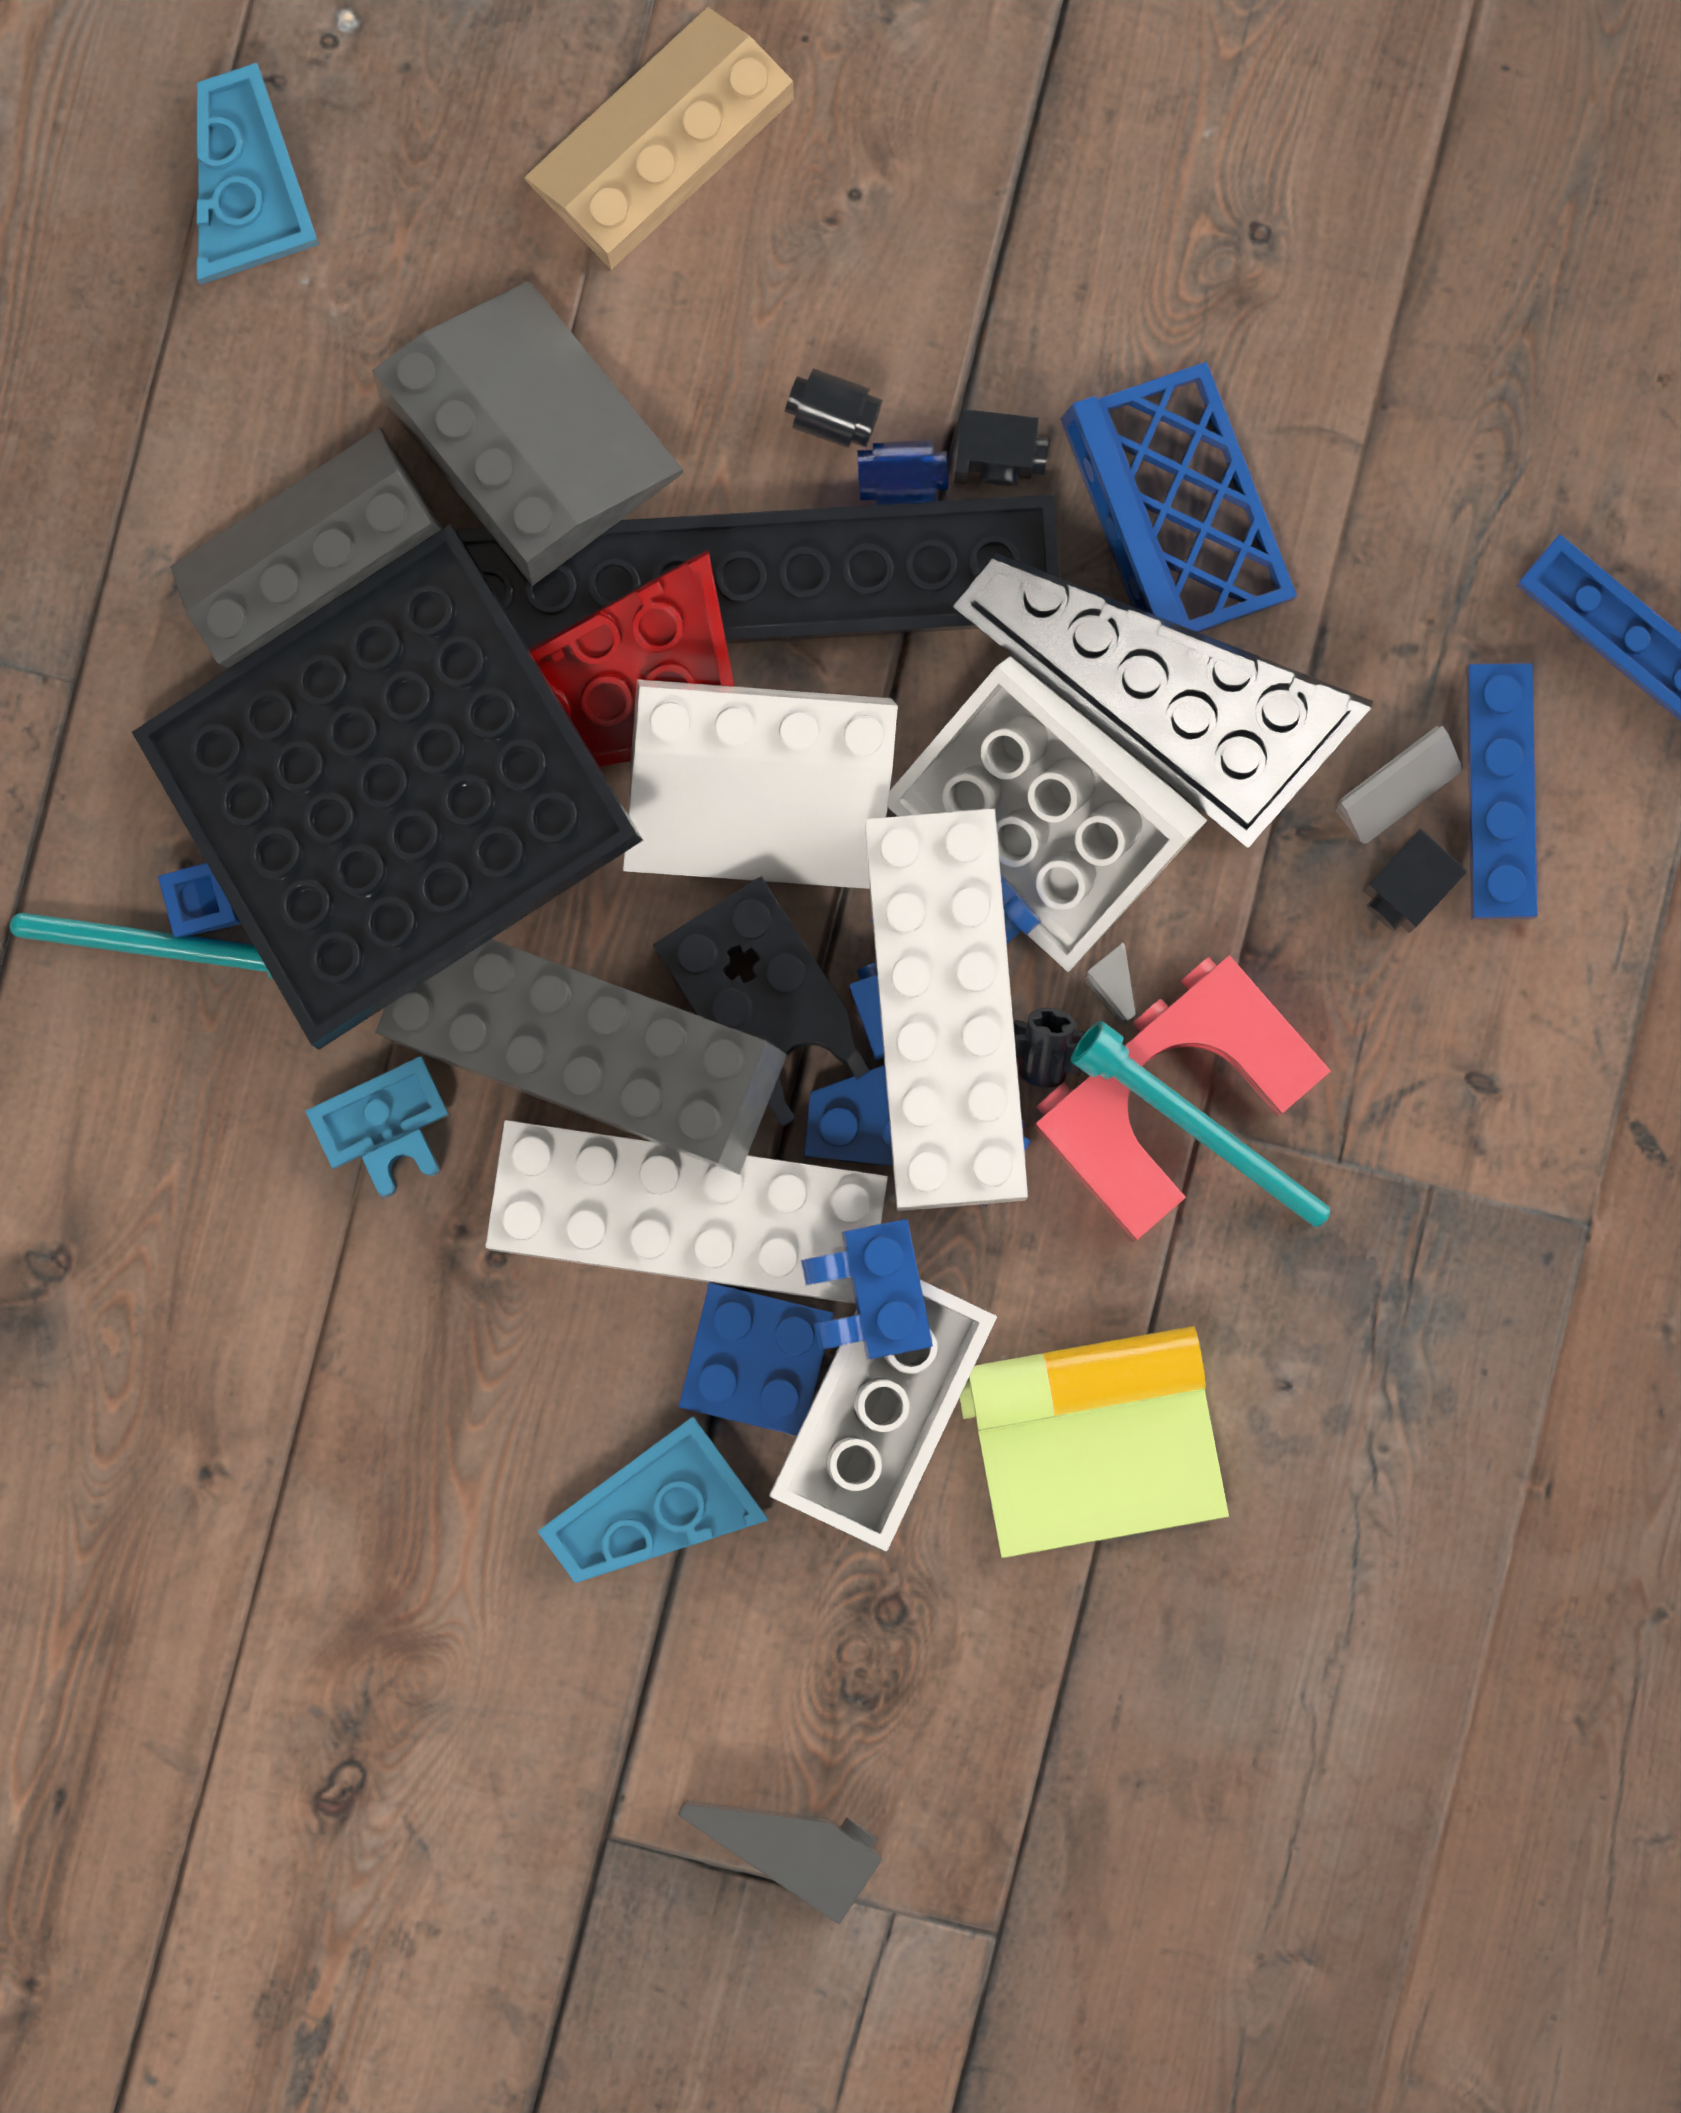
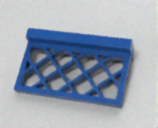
[1060,362,1297,633]

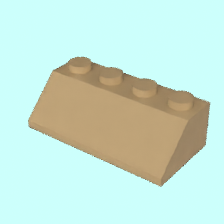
[524,7,794,270]

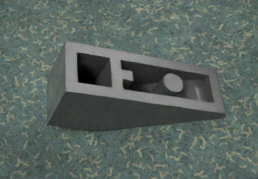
[678,1800,883,1924]

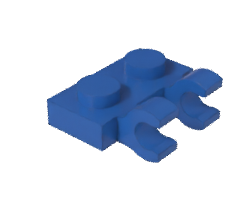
[801,1219,933,1360]

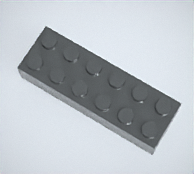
[375,939,787,1175]

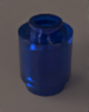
[857,439,948,505]

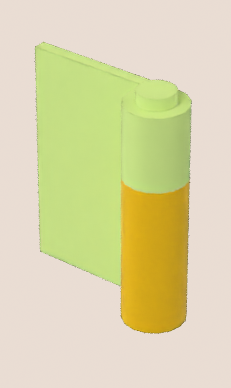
[959,1326,1229,1559]

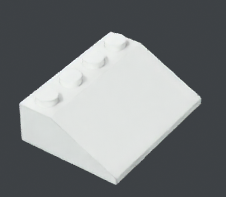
[888,655,1208,972]
[623,679,898,889]

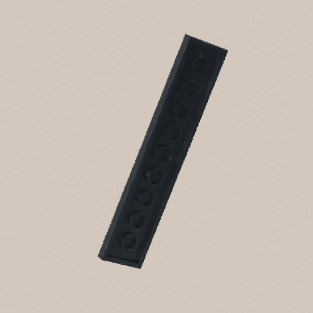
[457,494,1060,649]

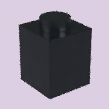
[1363,828,1468,933]

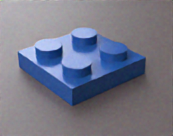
[679,1283,833,1436]

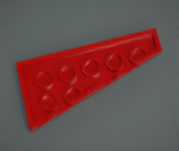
[529,550,735,767]

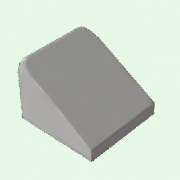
[1084,943,1136,1025]

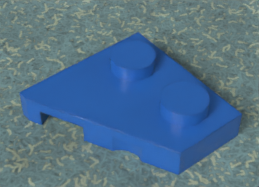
[804,1065,893,1167]

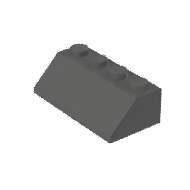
[170,427,444,669]

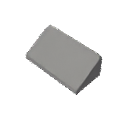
[1335,726,1461,844]

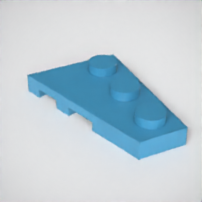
[197,62,319,285]
[537,1417,769,1583]

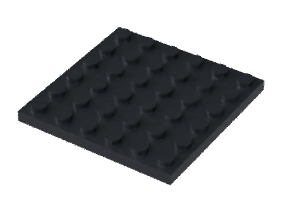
[132,524,643,1050]

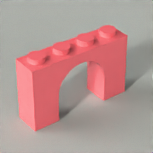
[1034,955,1331,1242]

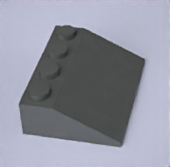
[372,281,684,586]

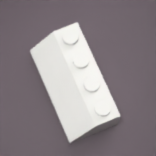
[769,1280,997,1552]

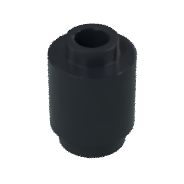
[785,368,883,448]

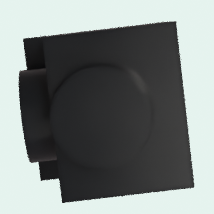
[954,409,1049,486]

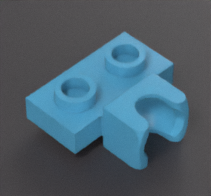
[305,1056,450,1199]

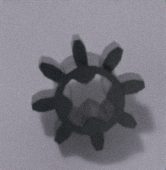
[1013,1008,1086,1088]

